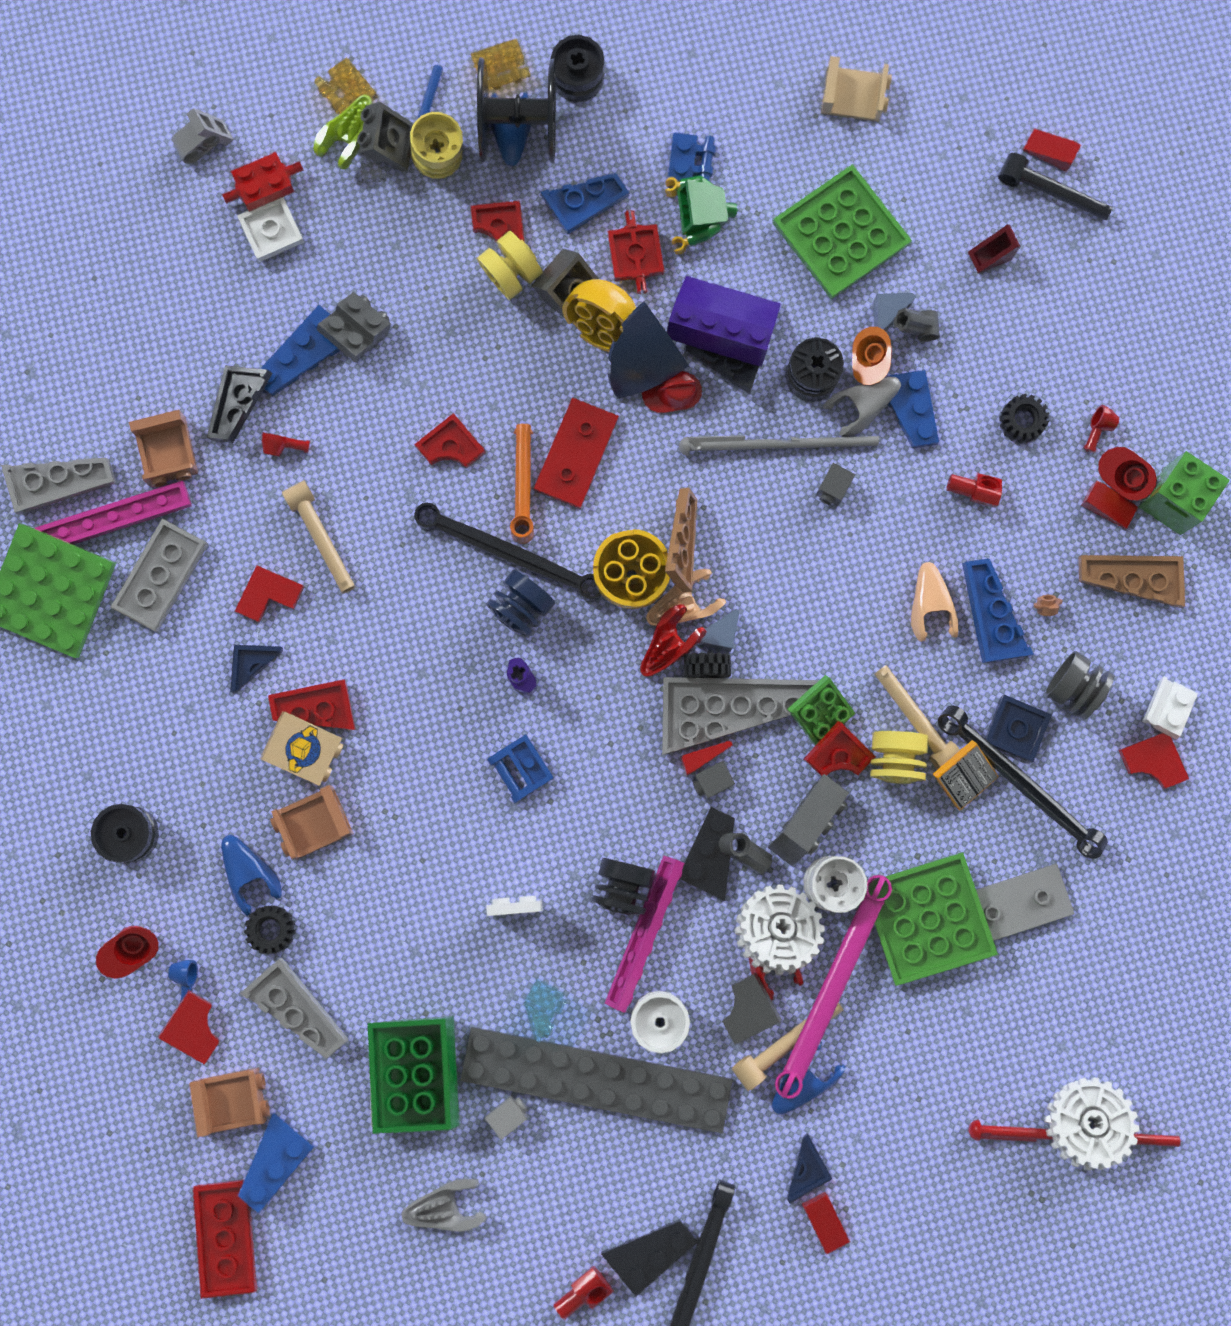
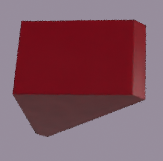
[968,224,1021,273]

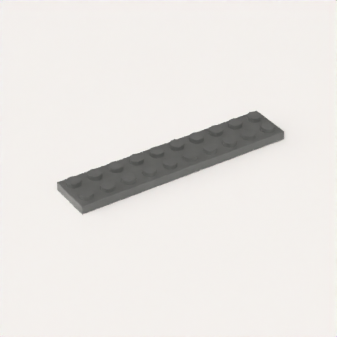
[460,1026,733,1133]

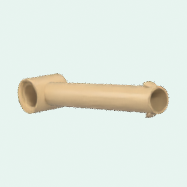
[282,480,356,594]
[874,665,960,770]
[731,1002,844,1091]

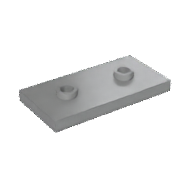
[110,519,208,633]
[976,864,1075,941]

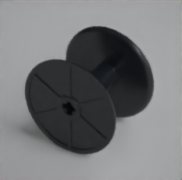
[477,57,556,164]

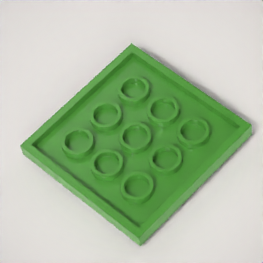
[772,164,912,300]
[0,523,116,658]
[869,852,998,986]

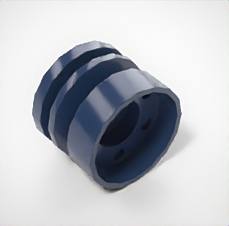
[486,570,556,638]

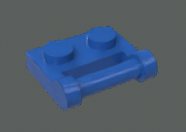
[487,734,554,804]

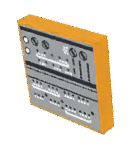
[933,740,999,810]

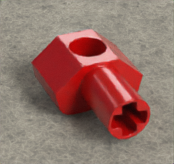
[946,473,1002,508]
[553,1265,614,1320]

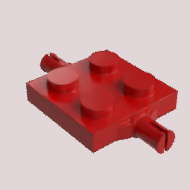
[222,152,304,212]
[607,210,664,295]

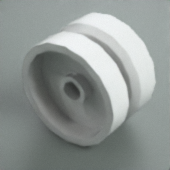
[630,990,690,1053]

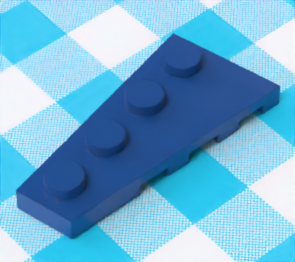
[260,305,340,397]
[962,558,1034,663]

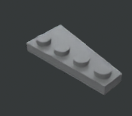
[239,958,349,1059]

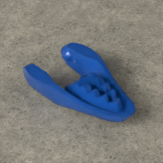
[490,92,531,166]
[221,835,282,916]
[772,1041,846,1114]

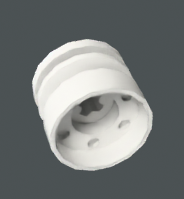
[803,856,867,913]

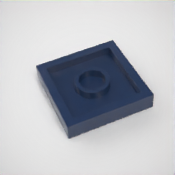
[985,695,1052,763]

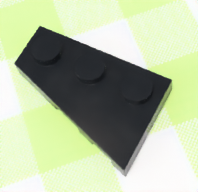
[601,1219,698,1297]

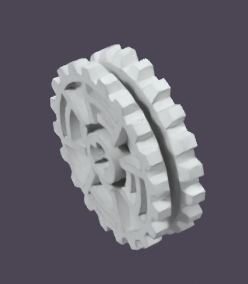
[735,885,825,976]
[1045,1078,1139,1171]

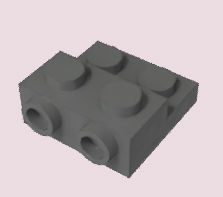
[357,102,414,172]
[317,292,391,362]

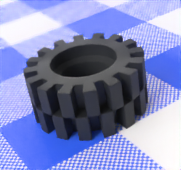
[999,394,1050,444]
[684,653,731,678]
[244,906,296,954]

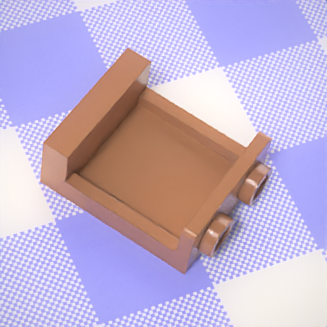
[129,409,199,487]
[270,785,354,860]
[189,1067,270,1137]

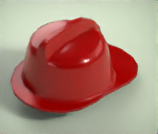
[642,371,702,413]
[1098,447,1157,501]
[96,926,159,979]

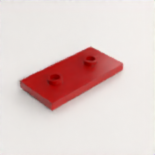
[534,397,619,509]
[193,1179,257,1299]

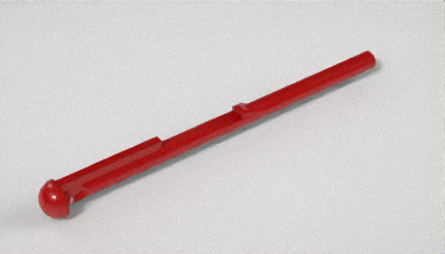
[968,1120,1181,1147]

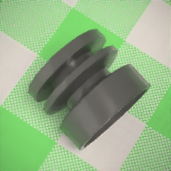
[1045,651,1115,720]

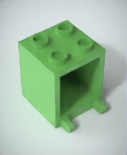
[1138,451,1230,535]

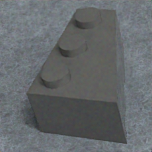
[767,774,849,867]

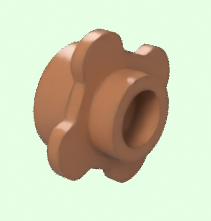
[1033,595,1063,616]

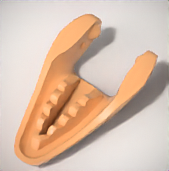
[911,562,958,642]
[646,569,727,626]

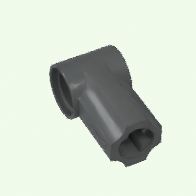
[894,308,940,342]
[719,833,773,875]

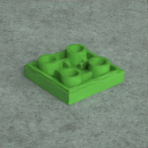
[787,675,855,746]

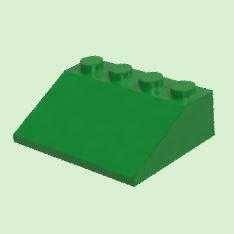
[367,1016,460,1134]

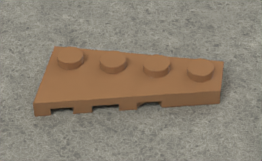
[665,488,698,592]
[1078,555,1185,608]

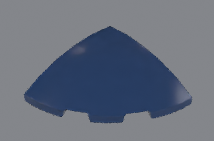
[608,302,689,399]

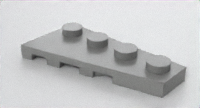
[1,457,116,515]

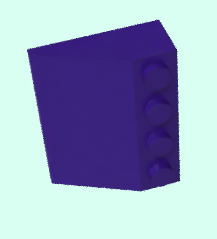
[667,275,781,367]

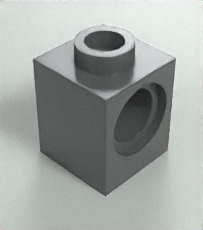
[816,463,856,506]
[692,761,735,800]

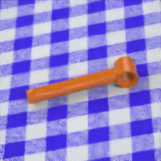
[510,423,534,544]

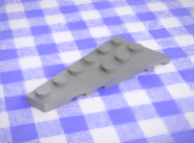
[662,677,819,756]

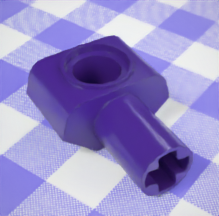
[507,657,537,696]

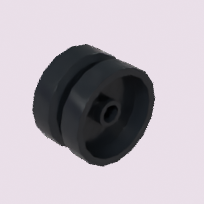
[550,35,605,102]
[90,804,159,863]

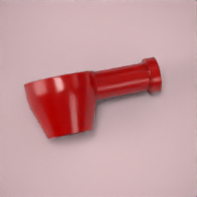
[1083,405,1120,453]
[262,432,310,457]

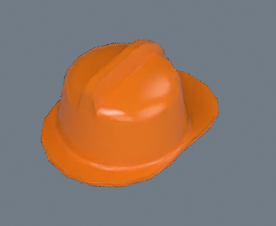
[852,327,892,385]

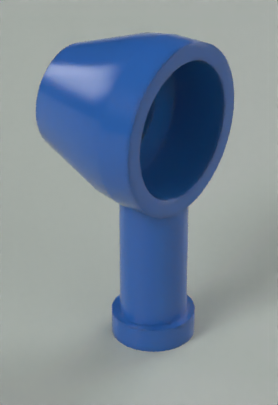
[168,960,198,1001]

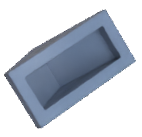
[873,293,916,331]
[698,609,739,652]

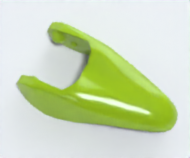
[313,94,372,170]

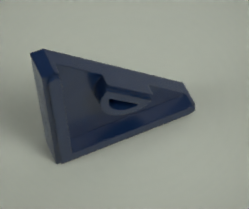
[230,645,283,693]
[786,1133,832,1204]

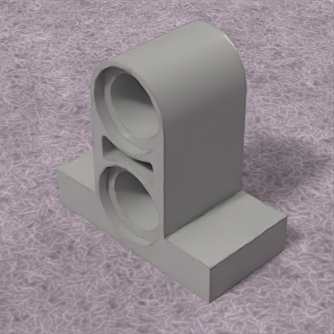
[172,108,234,164]

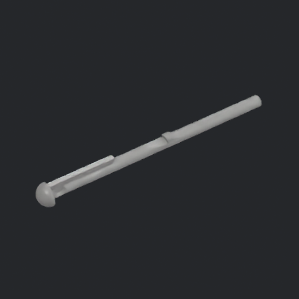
[679,435,879,456]

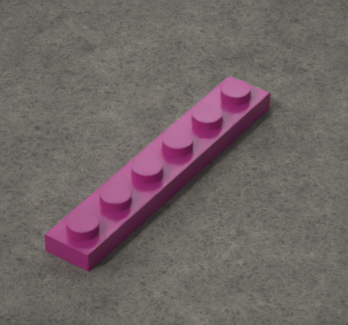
[35,480,192,545]
[605,855,685,1013]

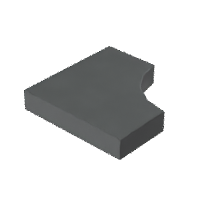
[722,973,782,1045]

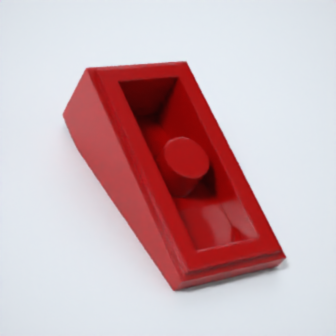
[1023,128,1082,172]
[1081,480,1138,529]
[680,741,733,777]
[802,1192,850,1255]

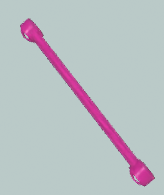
[775,875,892,1099]

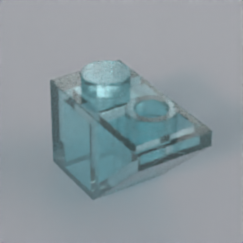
[524,977,567,1042]

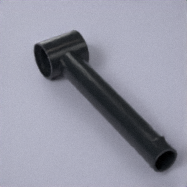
[998,153,1113,221]

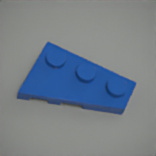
[540,173,630,235]
[886,370,939,449]
[238,1112,314,1214]

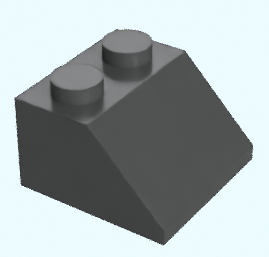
[531,249,599,325]

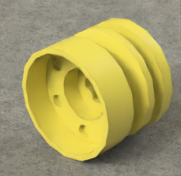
[410,112,463,179]
[870,731,928,784]

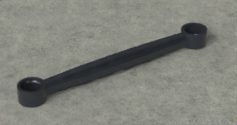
[414,502,602,602]
[938,705,1108,859]
[669,1179,735,1326]

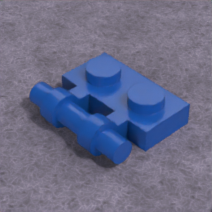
[667,132,716,182]

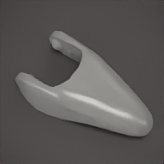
[823,377,901,437]
[401,1179,487,1231]

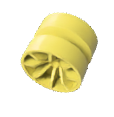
[476,231,543,301]

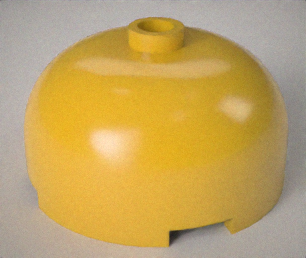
[562,279,636,352]
[593,529,670,609]

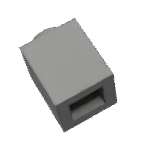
[485,1095,528,1140]

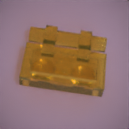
[470,38,530,91]
[314,57,378,114]

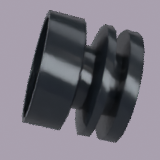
[785,337,844,402]
[591,857,655,915]

